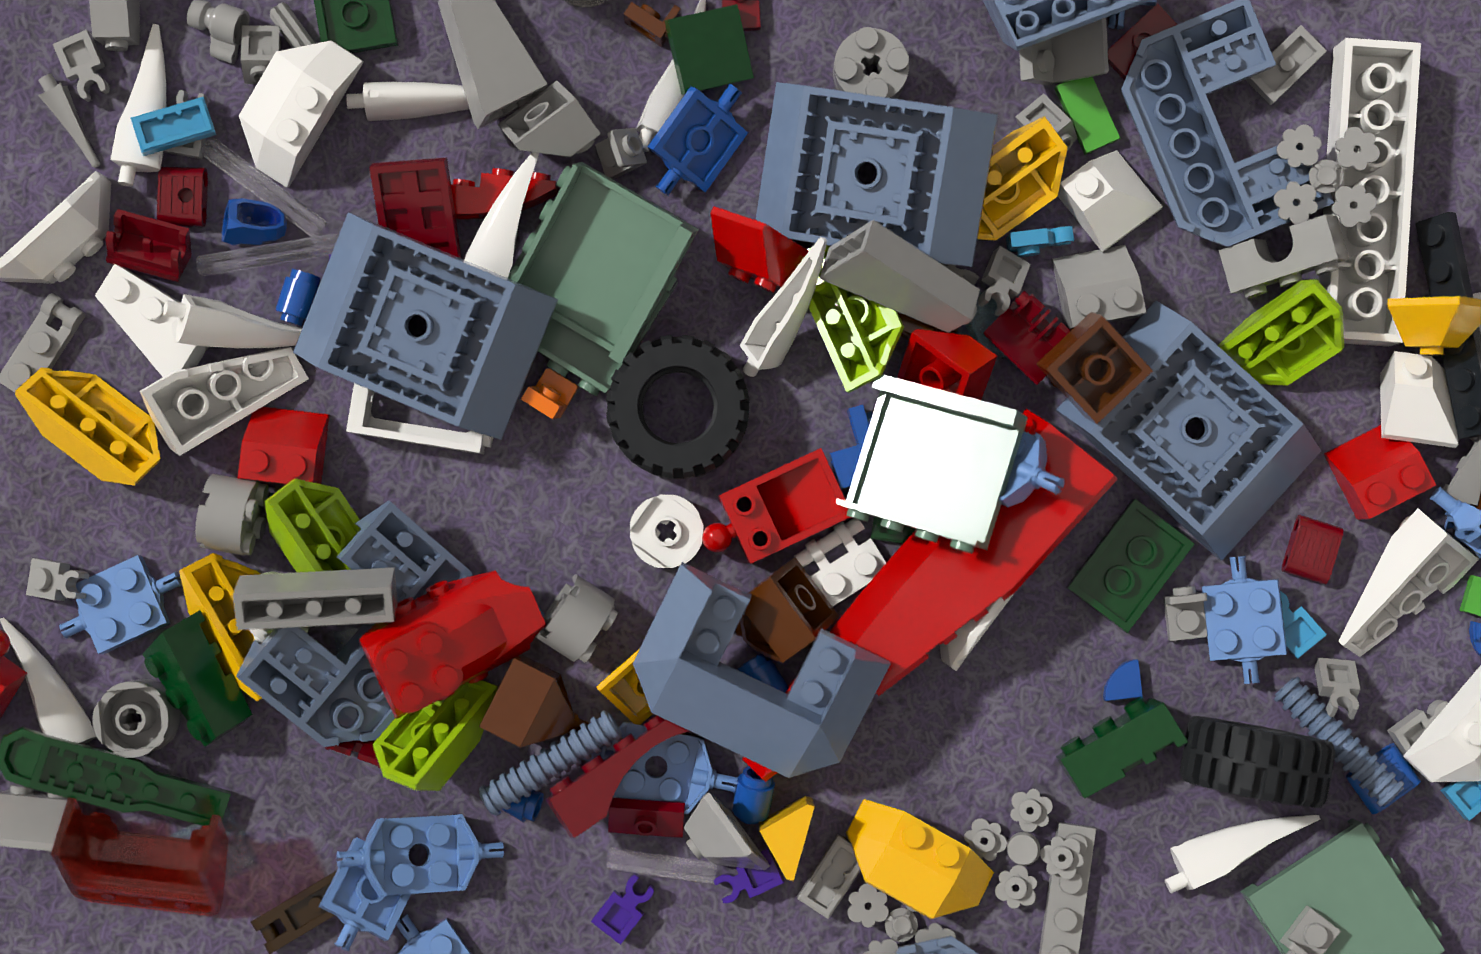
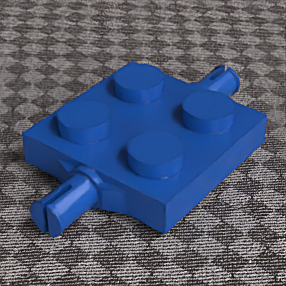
[647,84,749,196]

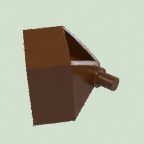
[1036,312,1153,424]
[735,557,840,663]
[479,654,589,747]

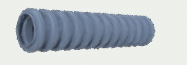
[1274,676,1405,807]
[479,710,622,816]

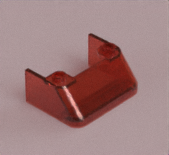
[51,798,229,916]

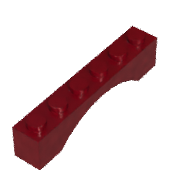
[546,715,689,838]

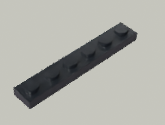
[1415,212,1481,439]

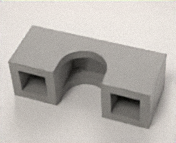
[1219,214,1349,298]

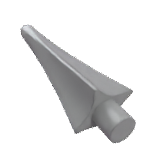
[38,74,100,168]

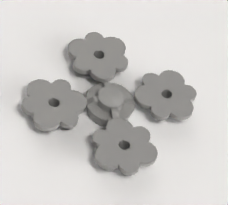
[1274,125,1380,228]
[964,789,1084,909]
[847,883,956,954]

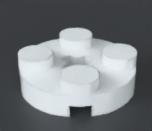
[630,495,704,568]

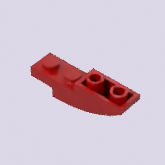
[451,168,559,220]

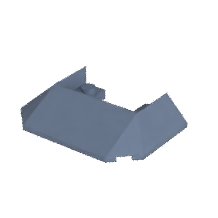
[1121,0,1334,247]
[236,500,472,747]
[633,562,891,778]

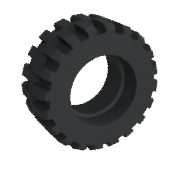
[606,335,750,479]
[1180,716,1336,808]

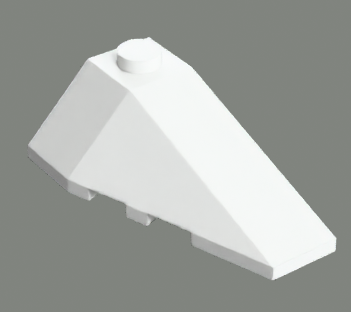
[140,346,309,456]
[1338,508,1479,657]

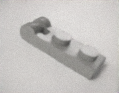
[0,293,85,392]

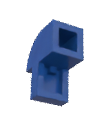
[829,405,873,489]

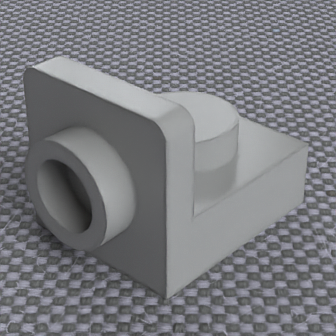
[241,26,281,84]
[1015,93,1077,151]
[595,128,647,179]
[1163,586,1208,641]
[1279,905,1341,954]

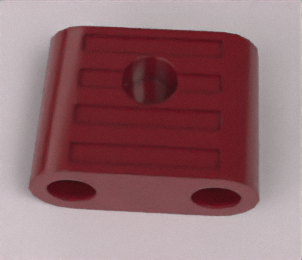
[157,167,208,227]
[1281,515,1343,585]

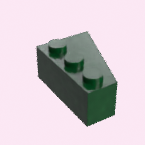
[142,610,253,747]
[1056,696,1188,799]

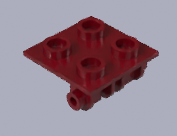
[983,290,1070,385]

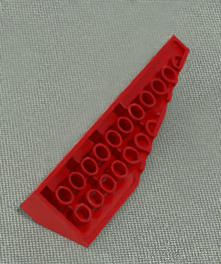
[742,409,1118,782]

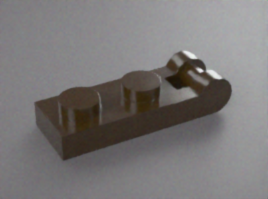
[251,869,338,954]

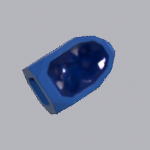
[222,198,287,246]

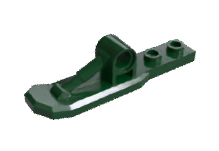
[0,727,231,830]

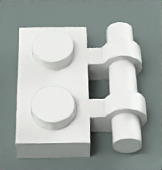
[794,518,886,607]

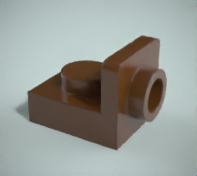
[623,2,682,47]

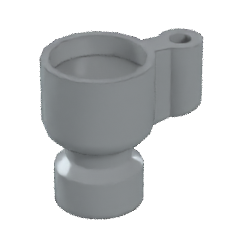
[187,0,250,64]

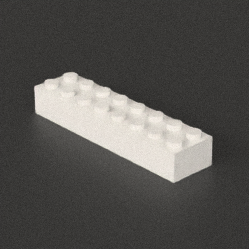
[1319,38,1421,347]

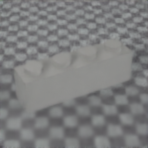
[233,568,398,630]

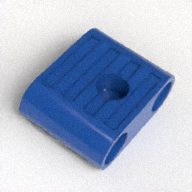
[1345,743,1421,814]

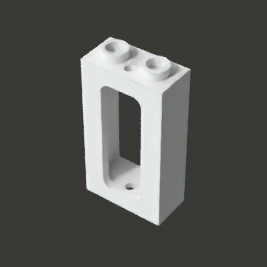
[346,383,493,455]

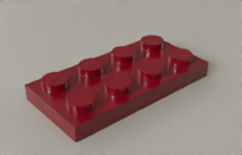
[369,157,462,259]

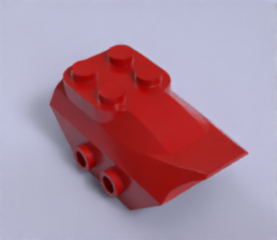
[359,570,546,719]

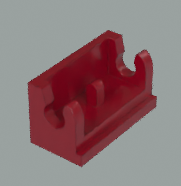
[106,209,192,282]

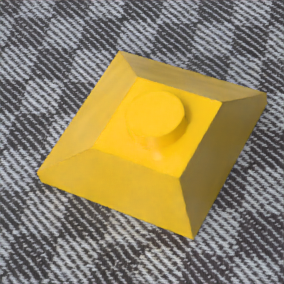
[1388,296,1481,355]

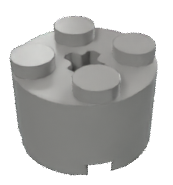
[833,27,909,99]
[195,474,269,556]
[535,574,618,663]
[93,679,180,758]

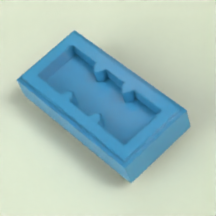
[130,96,217,156]

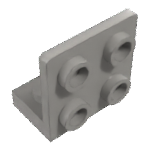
[1019,18,1109,85]

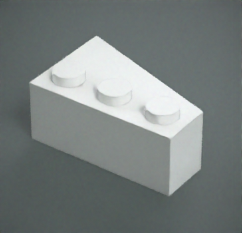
[95,264,208,377]

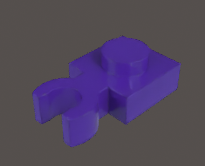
[714,848,785,903]
[591,873,655,945]

